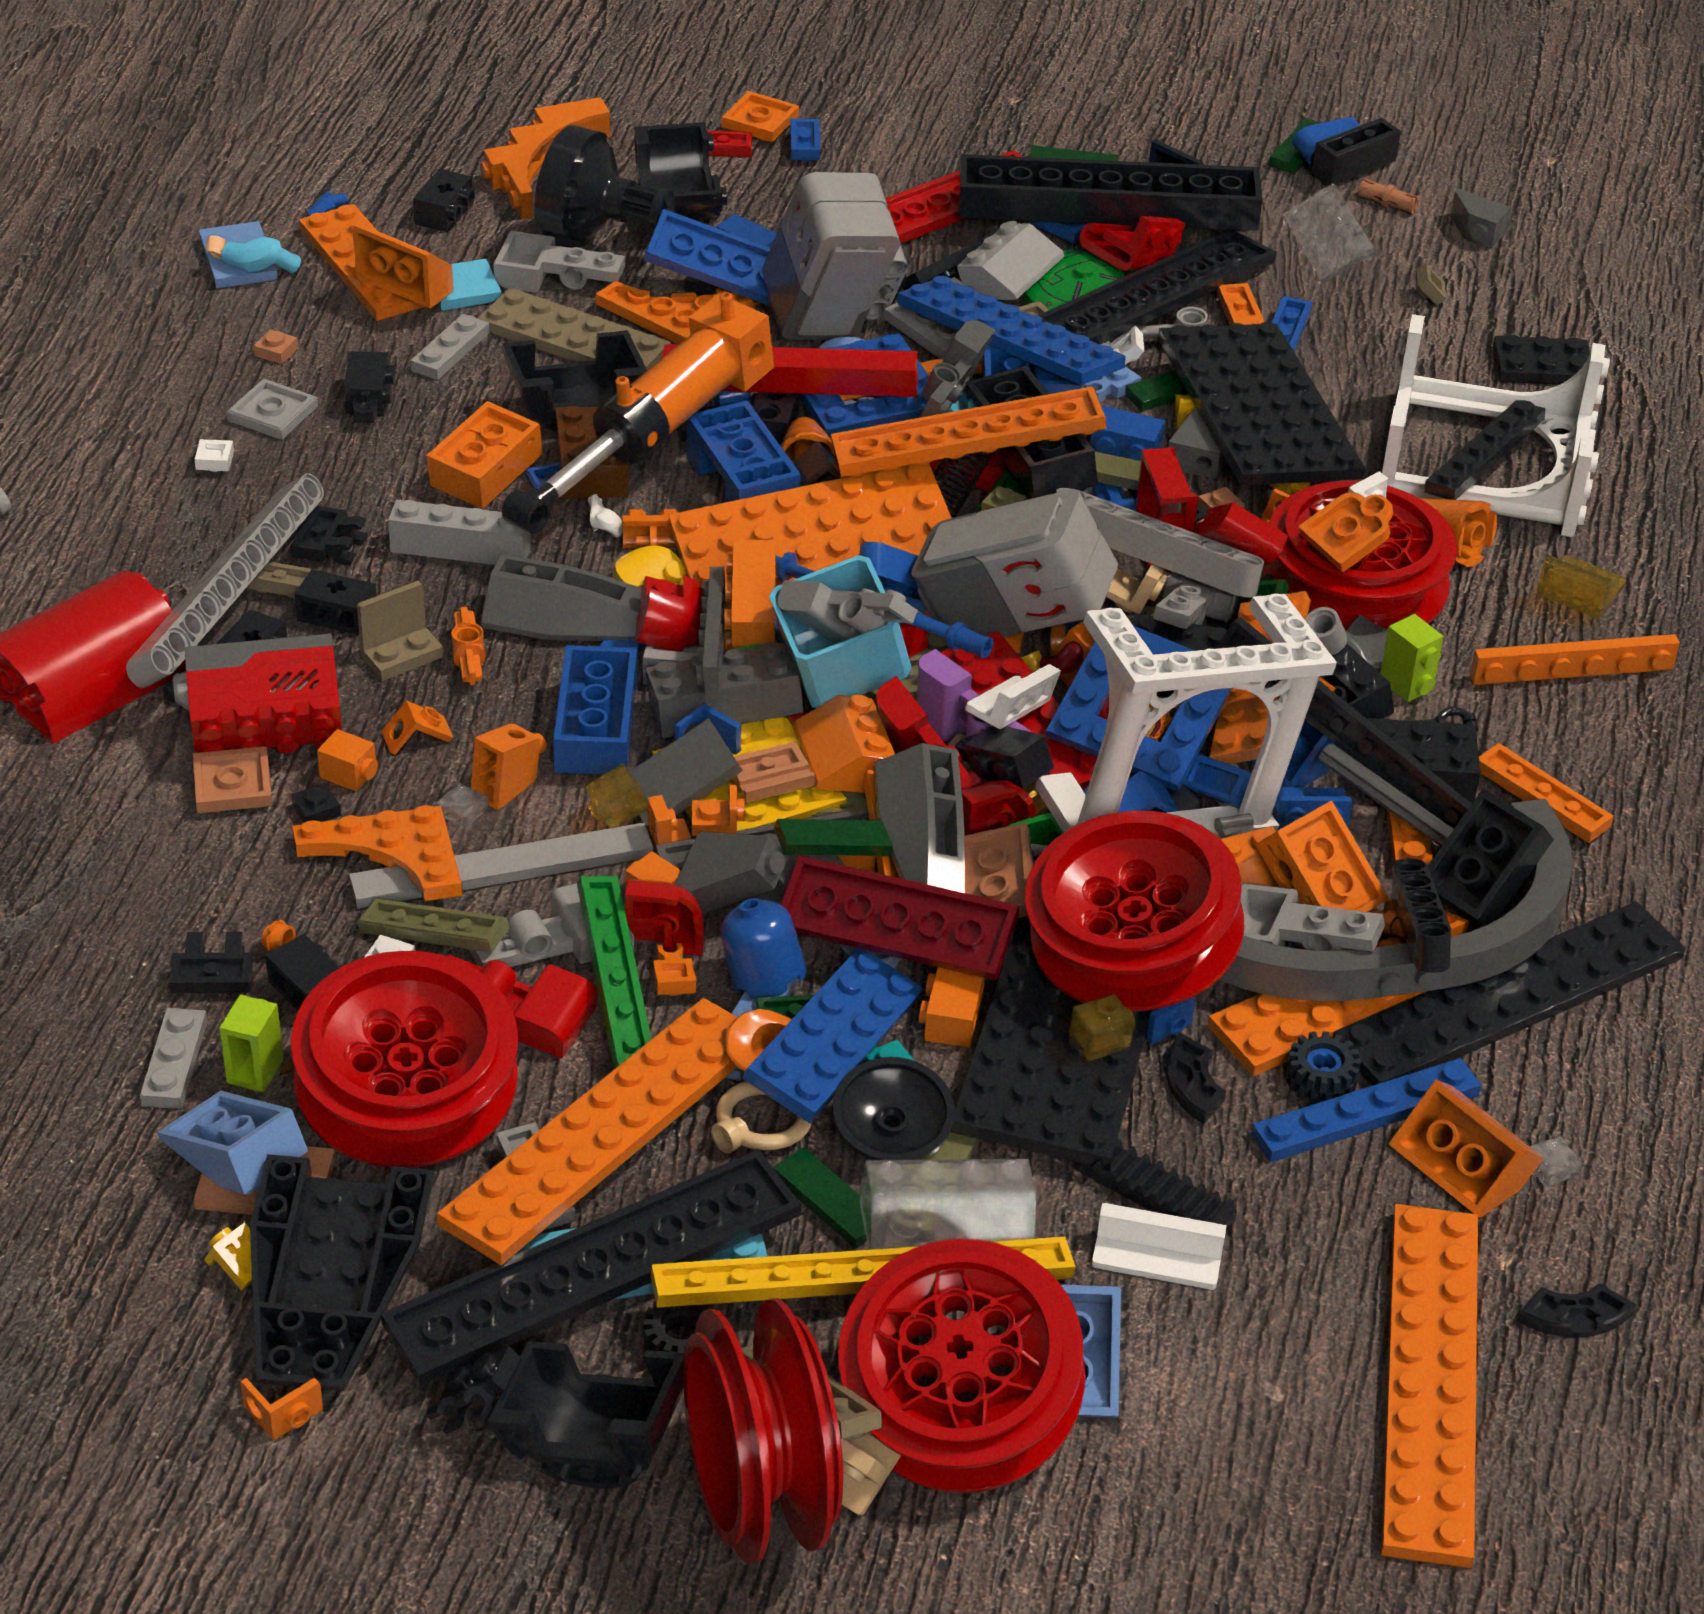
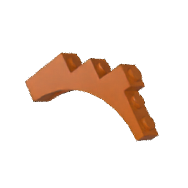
[480,97,610,219]

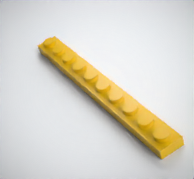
[650,1237,1076,1308]

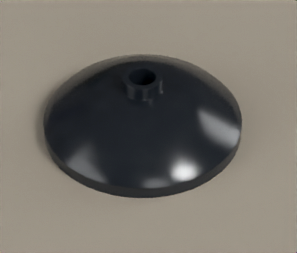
[832,1057,955,1165]

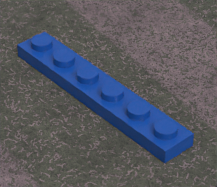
[1251,1058,1481,1163]

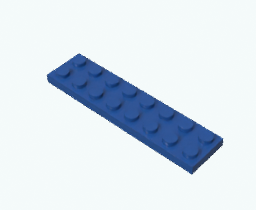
[898,276,1126,385]

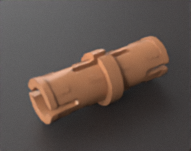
[1358,178,1420,214]

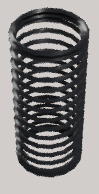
[933,451,995,518]

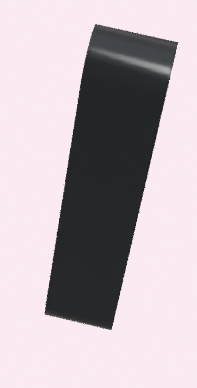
[1392,858,1451,973]

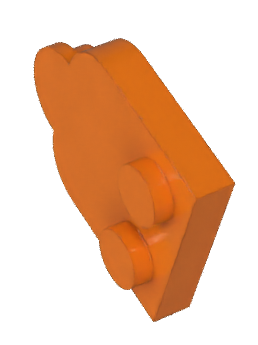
[1298,492,1393,573]

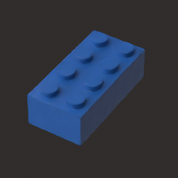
[553,645,638,775]

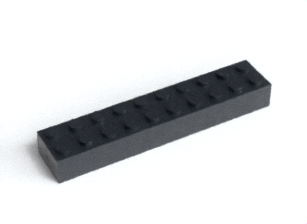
[958,154,1263,232]

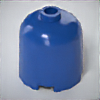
[720,898,807,998]

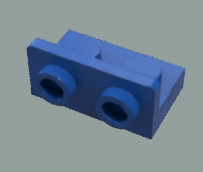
[1272,787,1352,828]

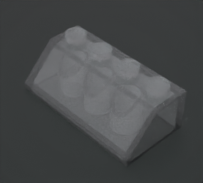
[859,1159,1036,1250]

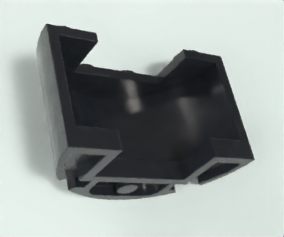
[634,122,727,220]
[502,330,647,432]
[487,1341,685,1489]

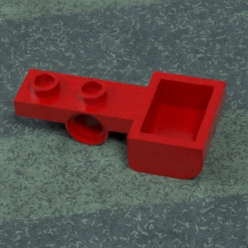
[1194,502,1288,566]
[876,676,982,789]
[447,954,598,1059]

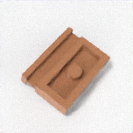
[732,742,815,803]

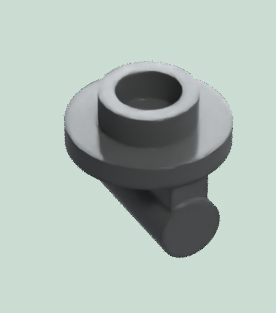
[1214,813,1255,839]

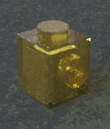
[586,764,648,828]
[1069,994,1135,1061]

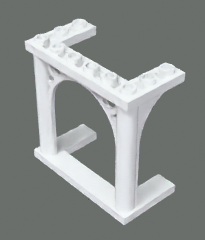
[1382,314,1610,537]
[1035,594,1337,838]

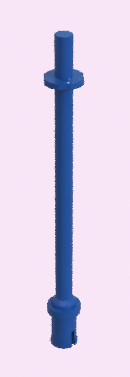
[776,552,994,659]

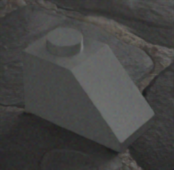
[1451,188,1511,248]

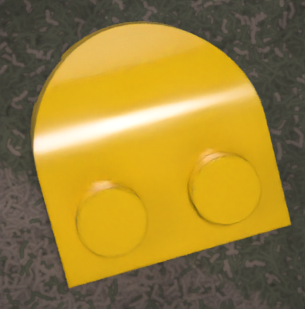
[612,545,687,588]

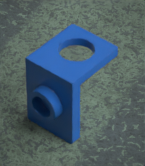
[675,703,741,755]
[1147,996,1196,1045]

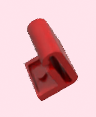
[1079,216,1186,271]

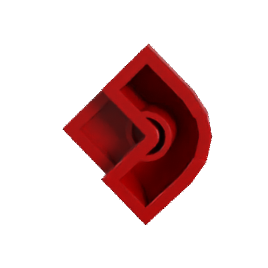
[636,574,704,652]
[962,780,1035,836]
[625,879,704,956]

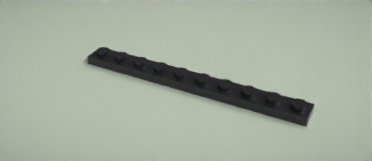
[1216,617,1471,829]

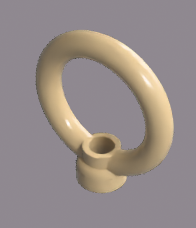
[711,1081,812,1154]

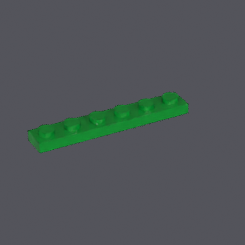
[577,876,651,1069]

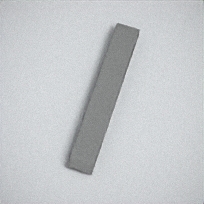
[1056,488,1264,597]

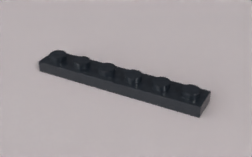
[1424,400,1546,500]

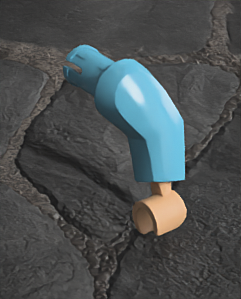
[206,235,301,274]

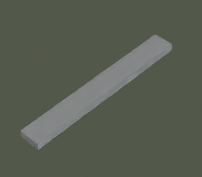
[349,823,653,909]

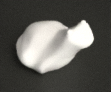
[588,494,623,537]

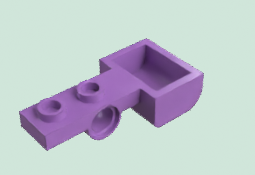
[917,649,1031,742]

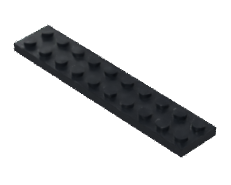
[1038,229,1277,345]
[1332,901,1686,1086]
[381,1149,801,1385]

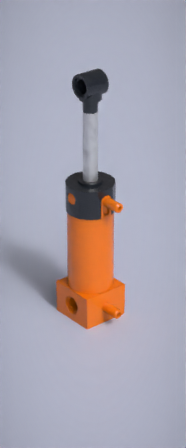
[502,292,774,534]

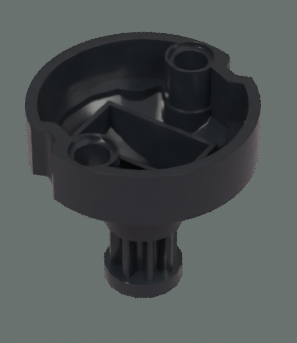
[534,125,675,248]

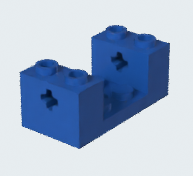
[687,401,801,503]

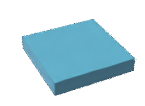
[438,259,502,311]

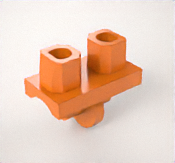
[622,509,678,548]

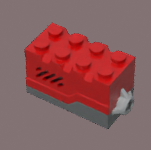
[173,633,342,753]

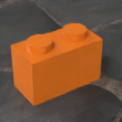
[919,967,985,1048]

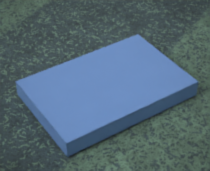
[199,221,277,289]

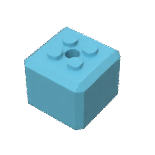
[769,555,912,708]

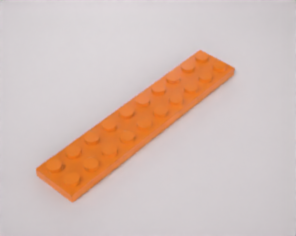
[437,998,763,1265]
[1381,1204,1478,1568]

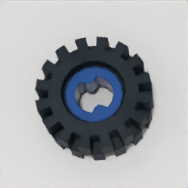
[1286,1031,1361,1104]

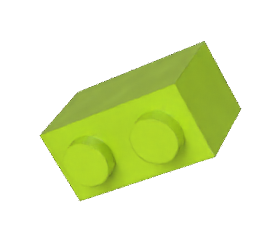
[1380,614,1444,703]
[219,994,284,1093]

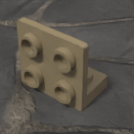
[357,581,444,681]

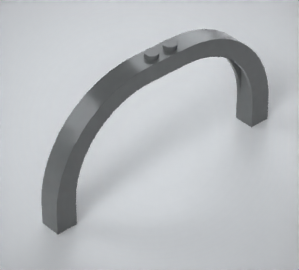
[1219,799,1572,1001]

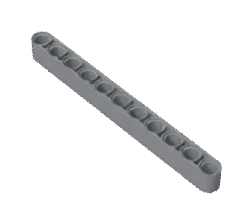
[126,473,324,688]

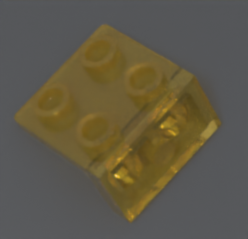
[1537,555,1627,619]

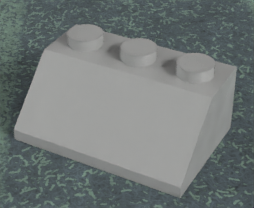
[957,221,1064,300]

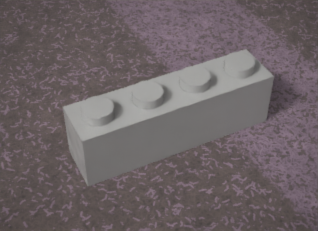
[388,499,531,565]

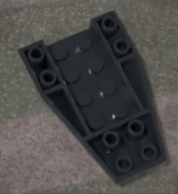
[250,1154,435,1391]

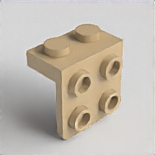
[1106,564,1170,614]

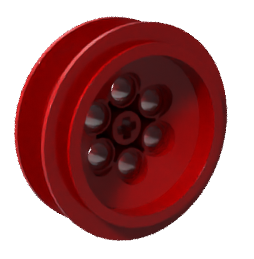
[1262,481,1457,631]
[1025,811,1245,1011]
[291,951,518,1168]
[838,1239,1085,1493]
[683,1298,843,1564]

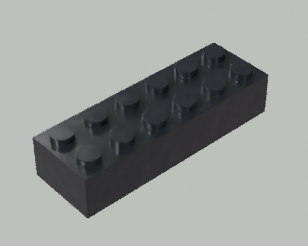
[965,366,1098,499]

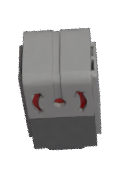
[762,172,908,340]
[911,489,1118,637]

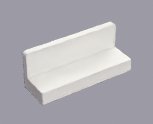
[965,664,1061,729]
[1092,1203,1227,1290]

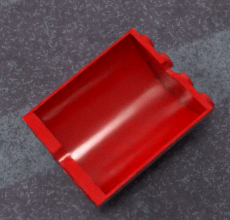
[0,570,186,744]

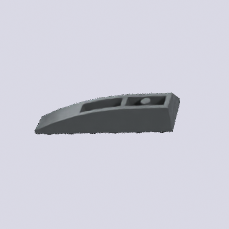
[481,553,641,641]
[873,743,965,893]

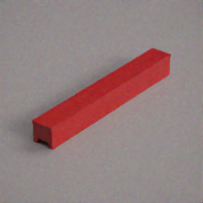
[659,344,919,397]

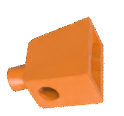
[470,723,547,810]

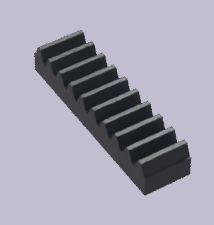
[1075,1138,1237,1232]

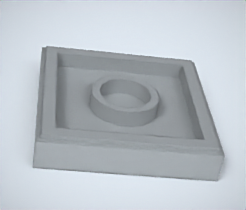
[227,378,318,440]

